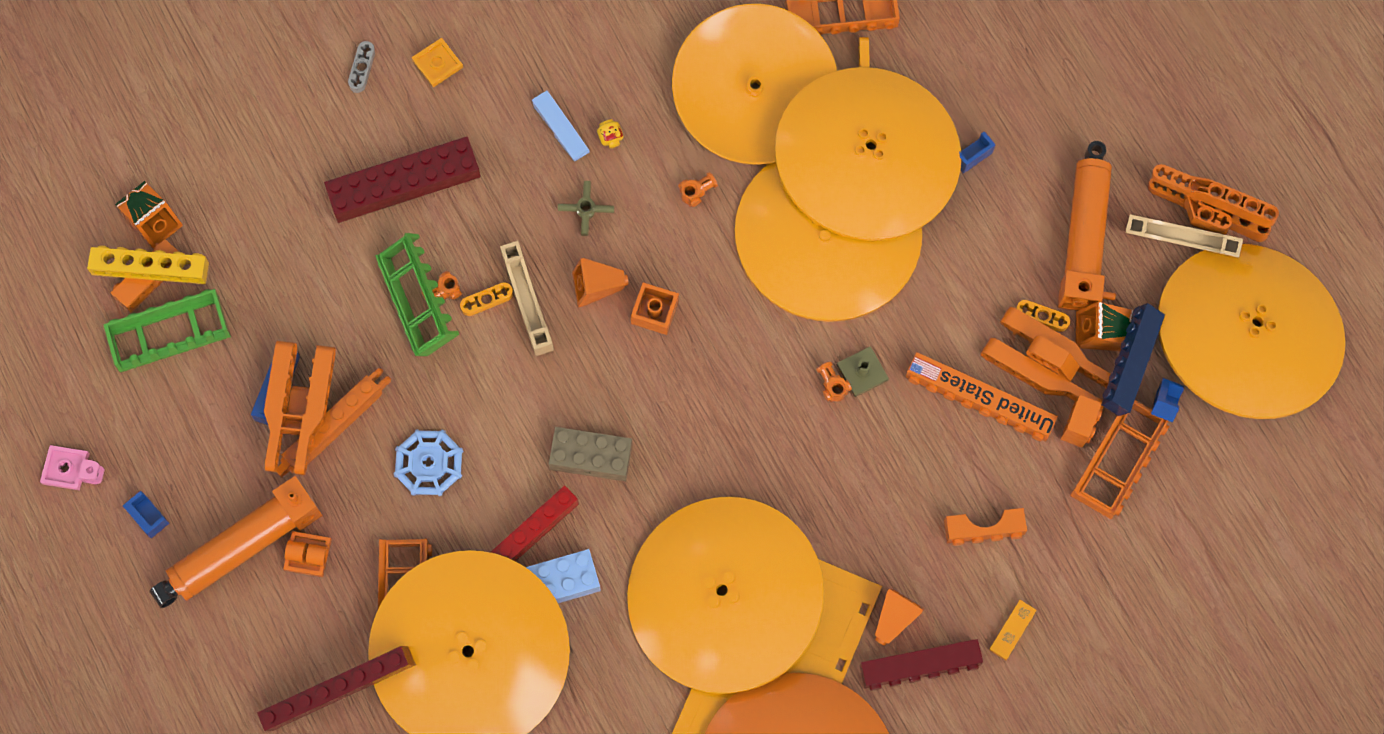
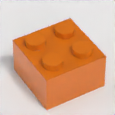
[631,282,679,335]
[1060,395,1103,448]

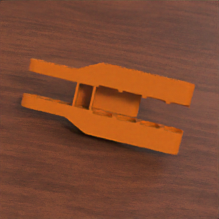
[1148,164,1279,242]
[981,307,1111,410]
[264,341,336,475]

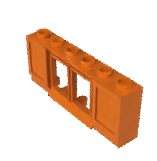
[785,0,900,35]

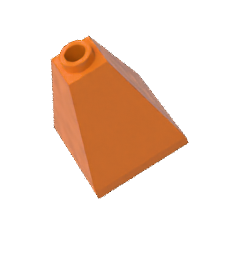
[572,258,628,307]
[875,588,924,646]

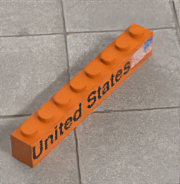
[905,352,1058,441]

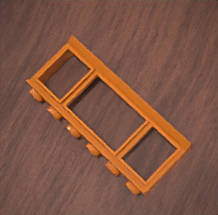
[1070,400,1170,519]
[378,539,433,609]

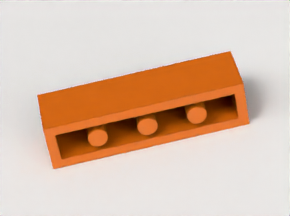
[111,239,179,313]

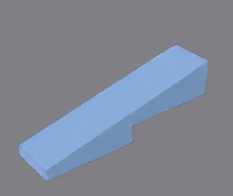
[532,91,590,162]

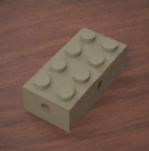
[549,427,632,482]

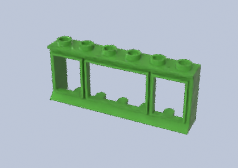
[375,233,459,356]
[103,289,231,373]

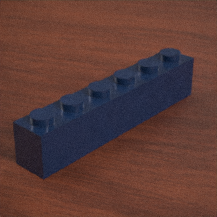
[1101,303,1165,416]

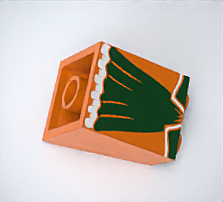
[115,181,183,249]
[1076,302,1134,351]

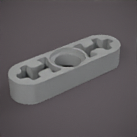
[348,41,375,93]

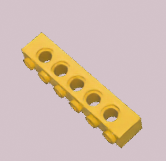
[87,246,209,284]

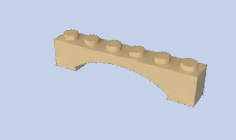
[1125,214,1243,257]
[500,241,554,356]

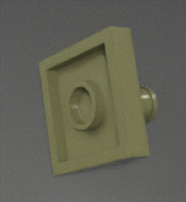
[837,346,889,397]

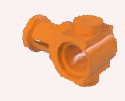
[678,172,718,207]
[421,271,462,300]
[816,362,852,402]

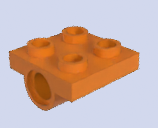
[283,531,332,577]

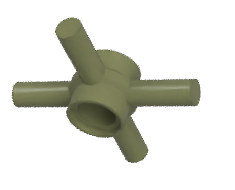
[558,181,614,236]

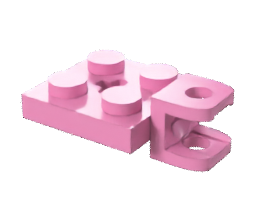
[40,445,105,491]

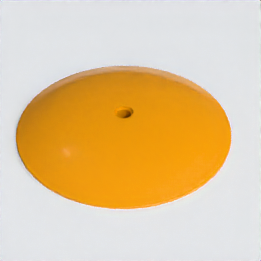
[672,4,837,165]

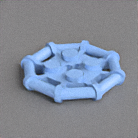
[393,429,464,496]

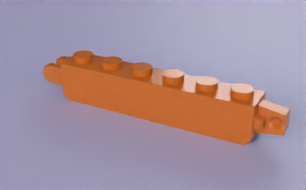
[276,368,391,478]

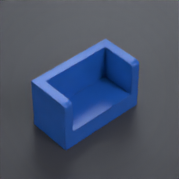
[959,132,995,174]
[1151,378,1184,422]
[123,491,169,538]

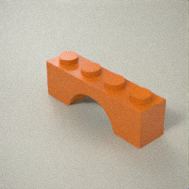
[944,508,1027,546]

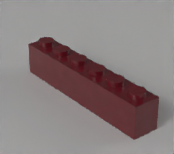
[859,639,983,691]

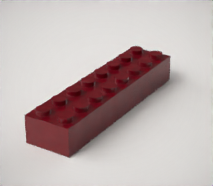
[324,136,481,223]

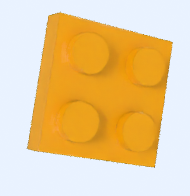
[411,38,463,87]

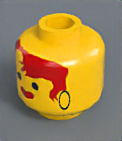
[597,119,624,148]

